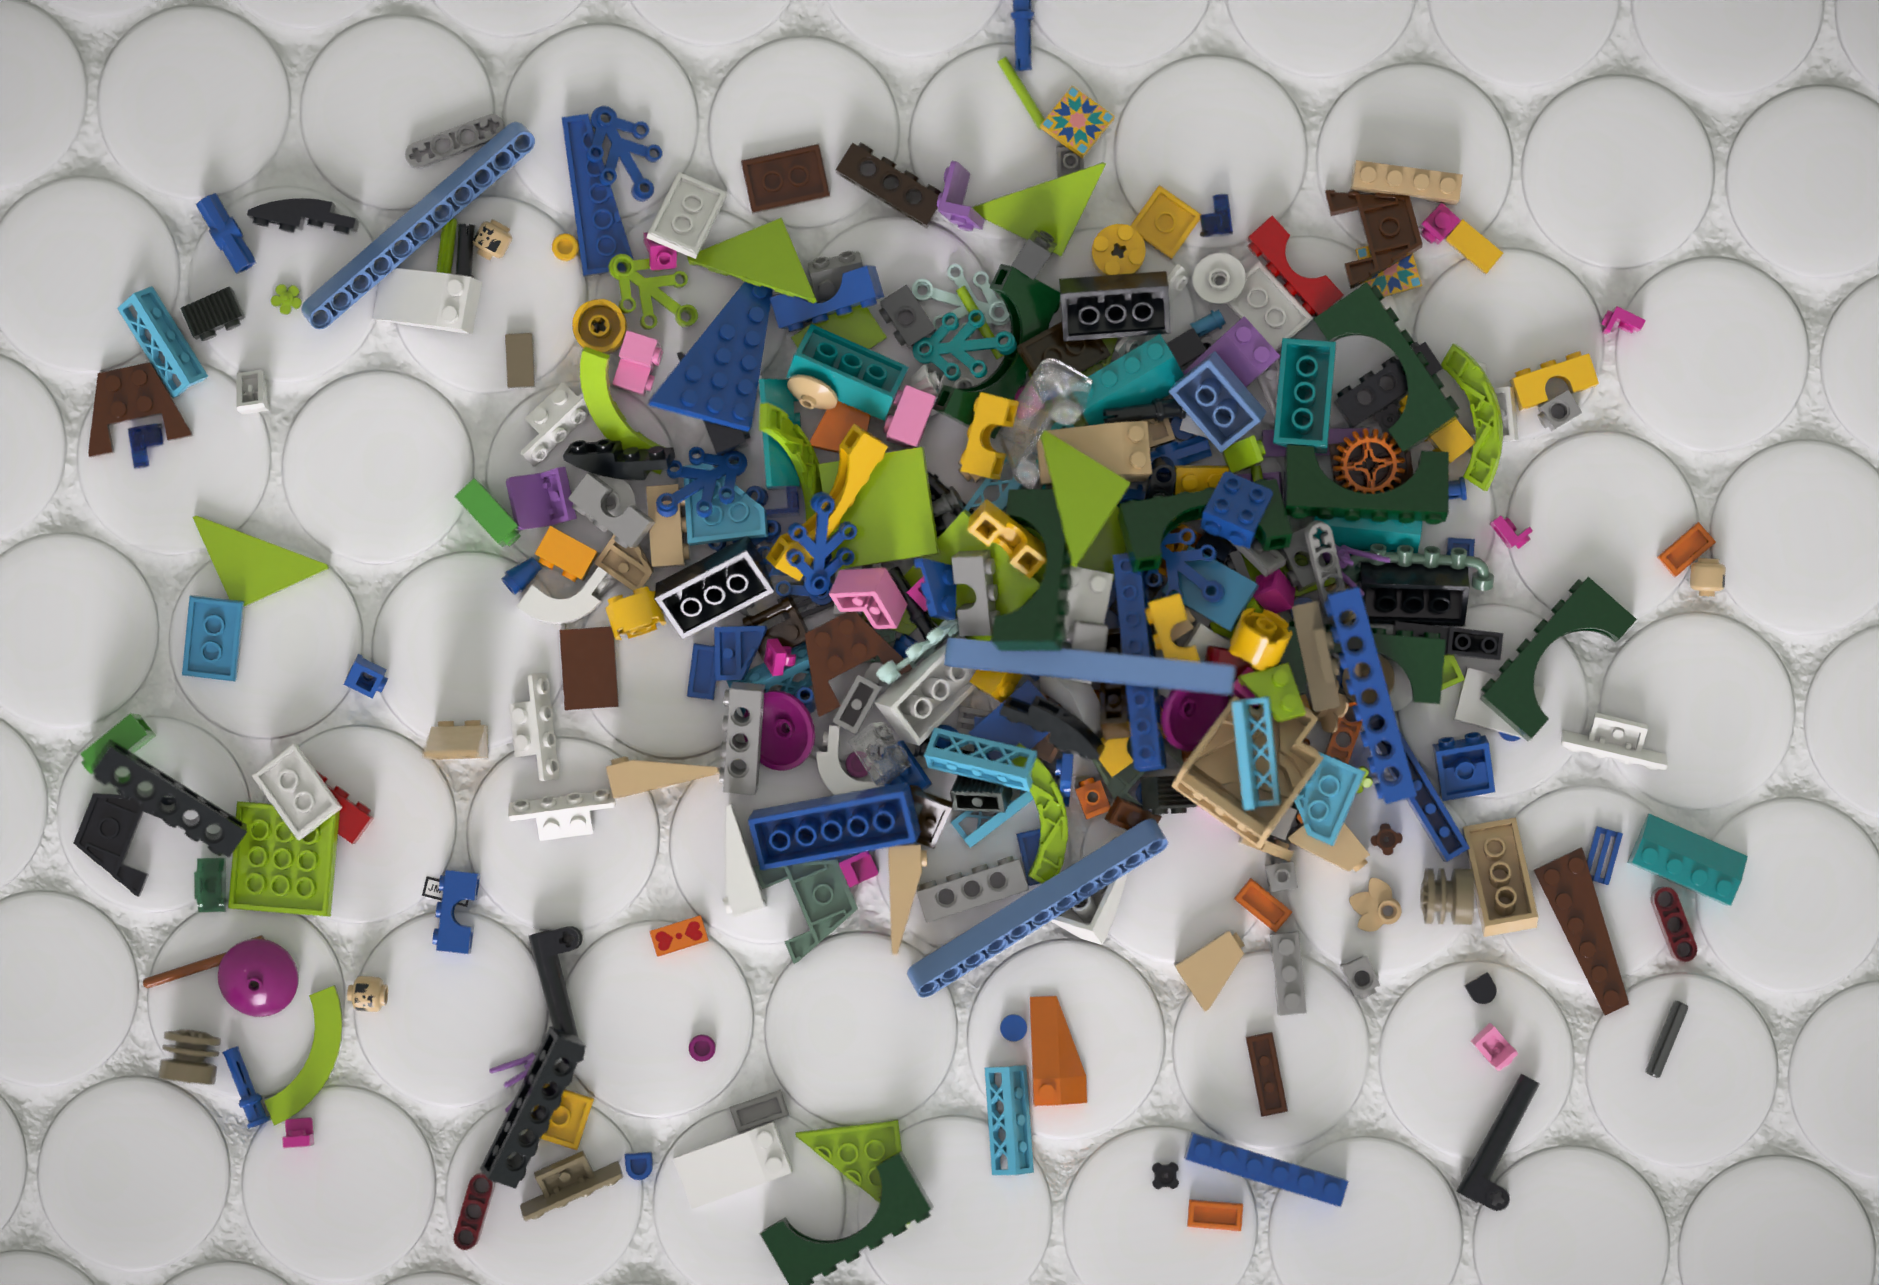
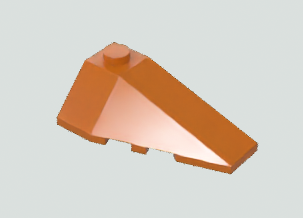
[1030,996,1087,1106]

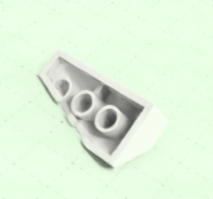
[1051,831,1128,945]

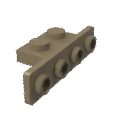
[1292,601,1340,712]
[520,1151,623,1221]

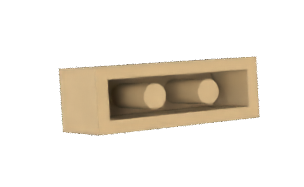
[646,484,690,568]

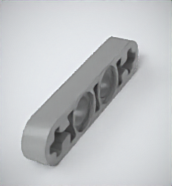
[405,114,505,168]
[1305,520,1349,622]

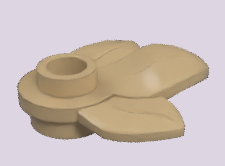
[1310,680,1349,733]
[1349,878,1402,932]

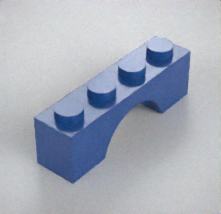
[770,265,884,332]

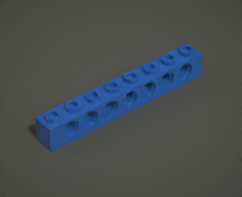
[1113,553,1167,772]
[1324,586,1417,805]

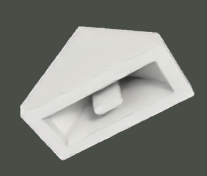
[237,369,269,414]

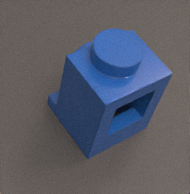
[343,654,388,699]

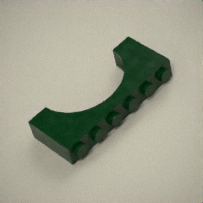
[932,264,1061,439]
[1314,282,1460,453]
[1284,445,1449,525]
[1117,479,1293,573]
[991,489,1072,651]
[1480,577,1637,741]
[1280,621,1446,704]
[760,1151,934,1285]

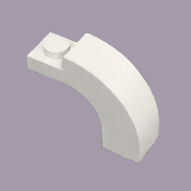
[516,566,609,624]
[1040,676,1101,757]
[817,725,880,795]

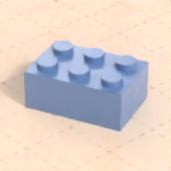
[1169,351,1267,452]

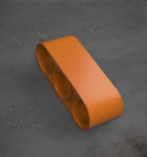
[1324,702,1363,764]

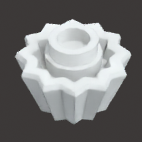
[910,364,942,399]

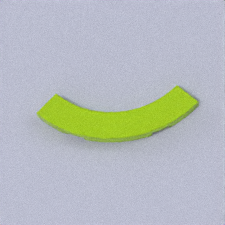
[1441,343,1503,491]
[580,347,666,475]
[759,403,822,521]
[1005,742,1068,884]
[264,985,342,1126]

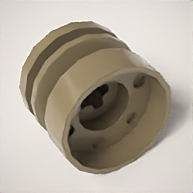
[1420,868,1474,925]
[158,1029,221,1085]

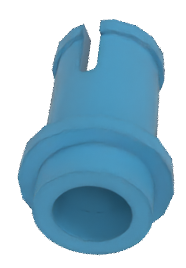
[1190,309,1226,338]

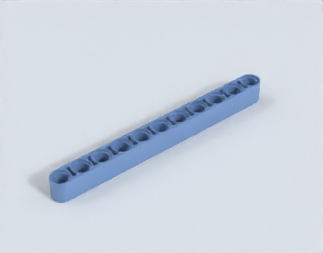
[301,122,535,329]
[944,638,1235,695]
[907,819,1168,997]

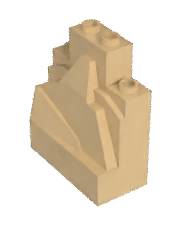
[1171,696,1323,849]

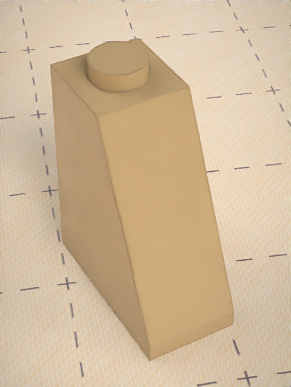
[1286,823,1370,872]
[1174,931,1245,1011]

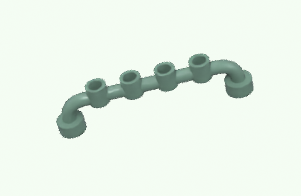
[1341,543,1494,591]

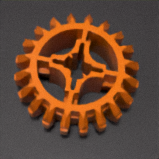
[1332,428,1405,494]

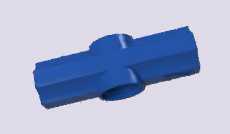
[196,193,257,274]
[1150,436,1212,474]

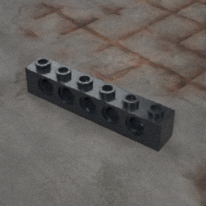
[92,739,247,858]
[480,1027,586,1189]

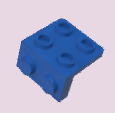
[1200,472,1273,549]

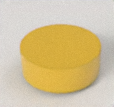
[552,233,579,261]

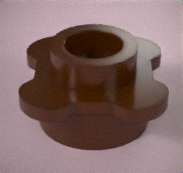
[1370,823,1403,855]

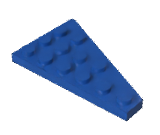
[648,282,773,432]

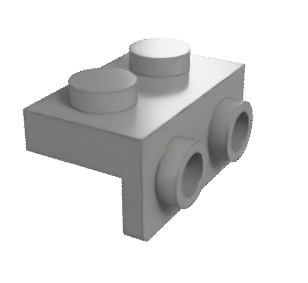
[808,251,863,302]

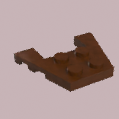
[1325,190,1423,289]
[88,362,193,457]
[805,612,912,717]

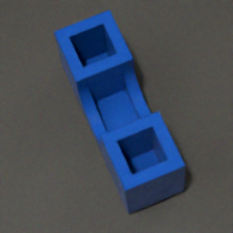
[432,870,480,954]

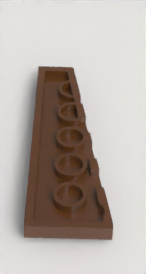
[1533,847,1629,1016]

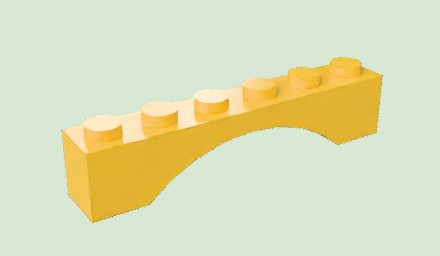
[766,424,888,581]

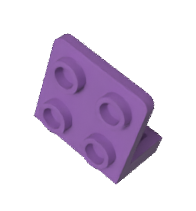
[937,161,985,232]
[506,467,577,530]

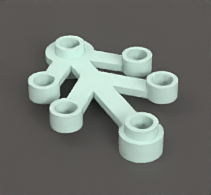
[912,264,1010,339]
[876,616,960,685]

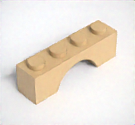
[1350,160,1463,205]

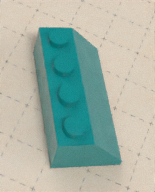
[786,324,909,421]
[1068,334,1184,426]
[1273,338,1336,454]
[759,379,801,490]
[1312,516,1423,555]
[1627,813,1748,906]

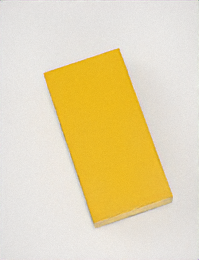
[1445,219,1503,274]

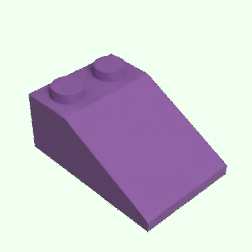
[1183,316,1280,388]

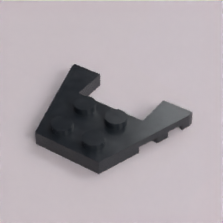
[73,793,176,897]

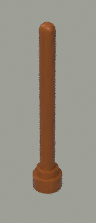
[143,935,264,988]

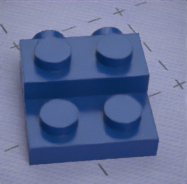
[1432,732,1495,801]

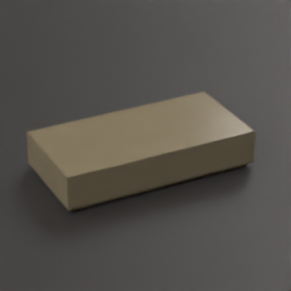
[505,333,535,388]

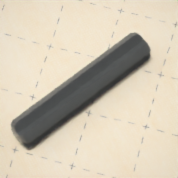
[1645,1001,1688,1078]

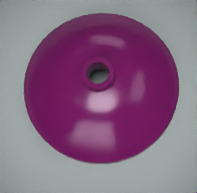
[1162,689,1228,751]
[743,691,815,771]
[218,939,299,1017]

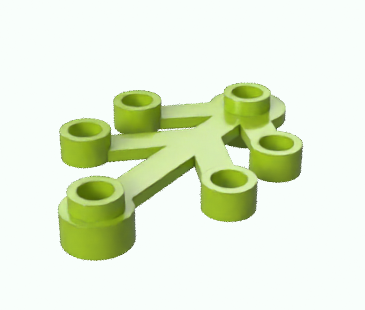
[608,254,698,330]

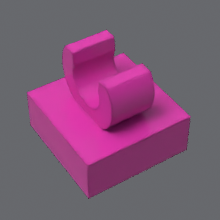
[764,638,796,676]

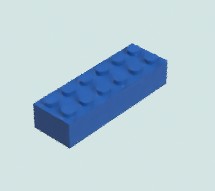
[748,782,921,871]

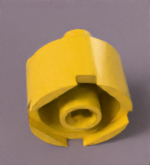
[1091,224,1146,276]
[572,299,628,355]
[605,586,666,640]
[1229,608,1292,671]

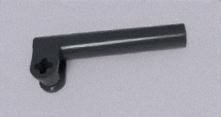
[528,926,584,1061]
[1456,1074,1540,1211]

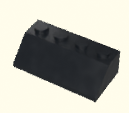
[1059,271,1171,341]
[654,536,775,639]
[1358,562,1470,626]

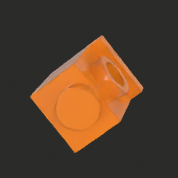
[1075,777,1111,820]

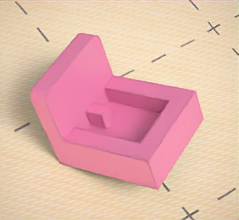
[1471,1023,1518,1071]

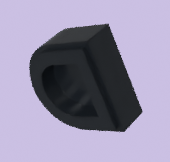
[1464,972,1497,1004]

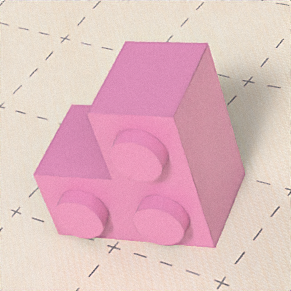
[612,330,664,396]
[883,385,936,449]
[829,568,908,629]

